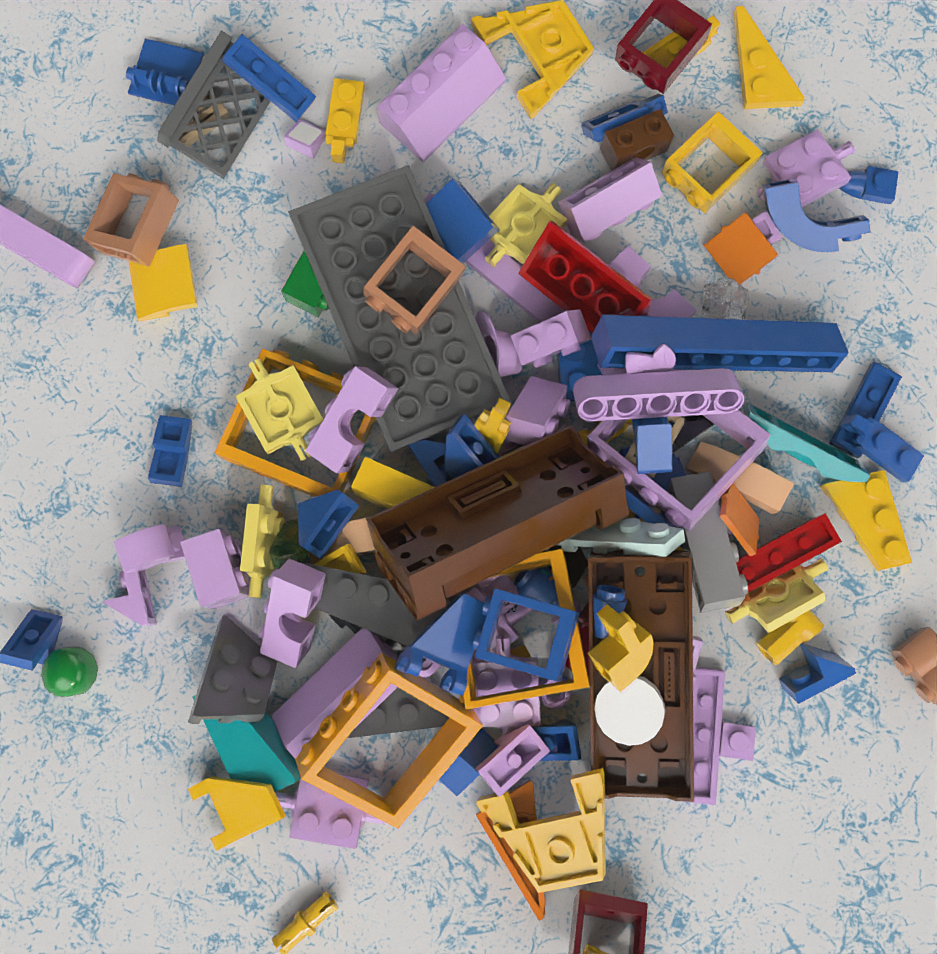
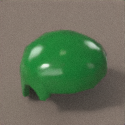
[41,647,98,697]

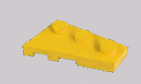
[820,470,913,571]

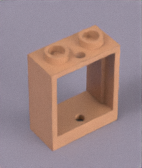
[83,173,179,267]
[364,226,466,335]

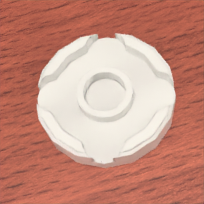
[594,676,666,745]

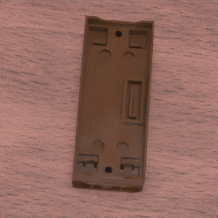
[366,425,629,621]
[588,550,694,802]

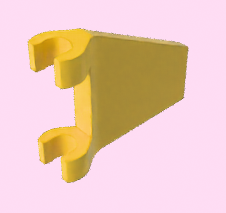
[187,776,286,851]

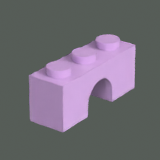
[608,245,697,318]
[305,366,399,473]
[259,558,326,668]

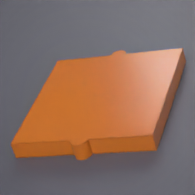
[704,212,779,288]
[720,483,760,556]

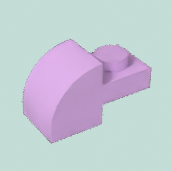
[114,524,185,573]

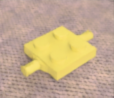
[485,183,567,267]
[235,358,324,461]
[240,485,286,598]
[725,558,828,633]

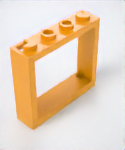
[214,348,376,497]
[459,549,590,709]
[295,653,483,829]

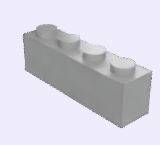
[668,471,748,613]

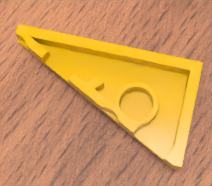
[733,6,805,109]

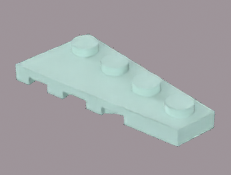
[546,518,685,557]

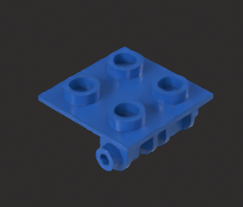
[126,39,204,106]

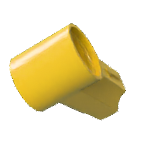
[755,610,824,665]

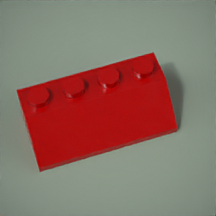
[518,221,653,333]

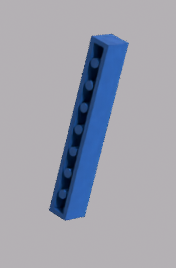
[591,315,849,372]

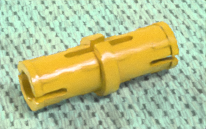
[272,891,339,954]

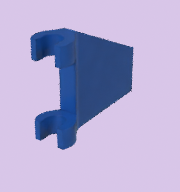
[395,593,486,696]

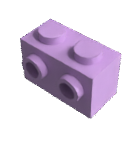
[510,309,591,368]
[506,376,570,445]

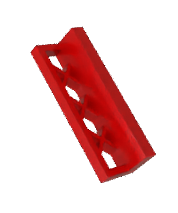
[736,513,842,593]

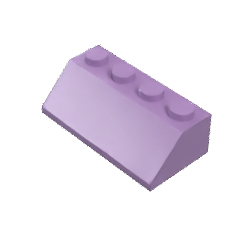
[377,24,506,162]
[272,628,398,758]

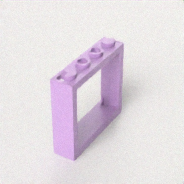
[587,369,771,531]

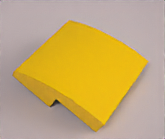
[128,244,198,321]

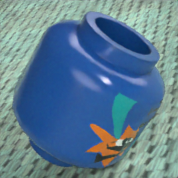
[514,567,559,612]

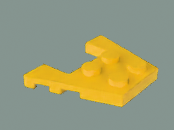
[471,0,594,119]
[476,768,606,893]

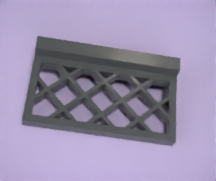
[157,30,271,179]

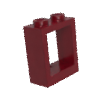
[615,0,712,94]
[568,889,648,954]

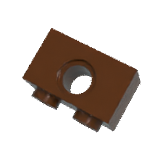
[600,109,674,171]

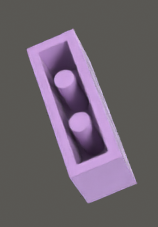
[558,157,662,242]

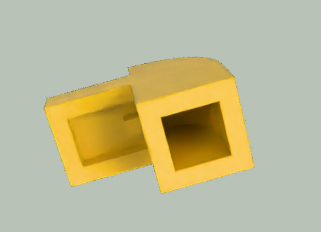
[588,604,653,692]

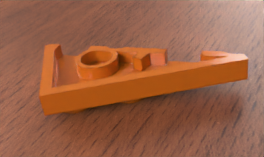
[476,779,546,921]

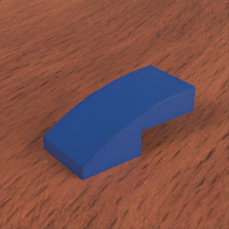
[148,415,192,487]

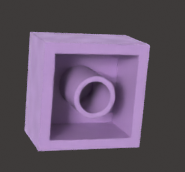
[180,529,250,609]

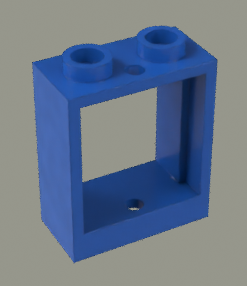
[473,588,579,682]

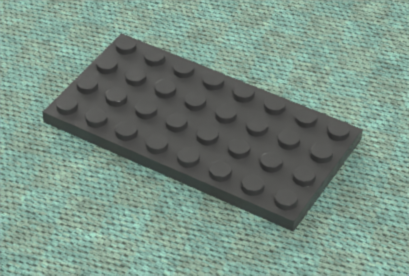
[288,165,511,453]

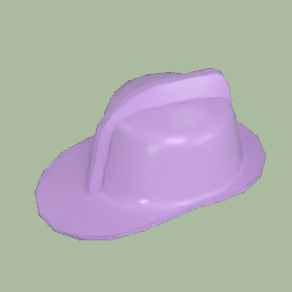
[475,310,522,377]

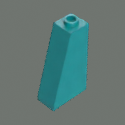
[192,695,301,792]

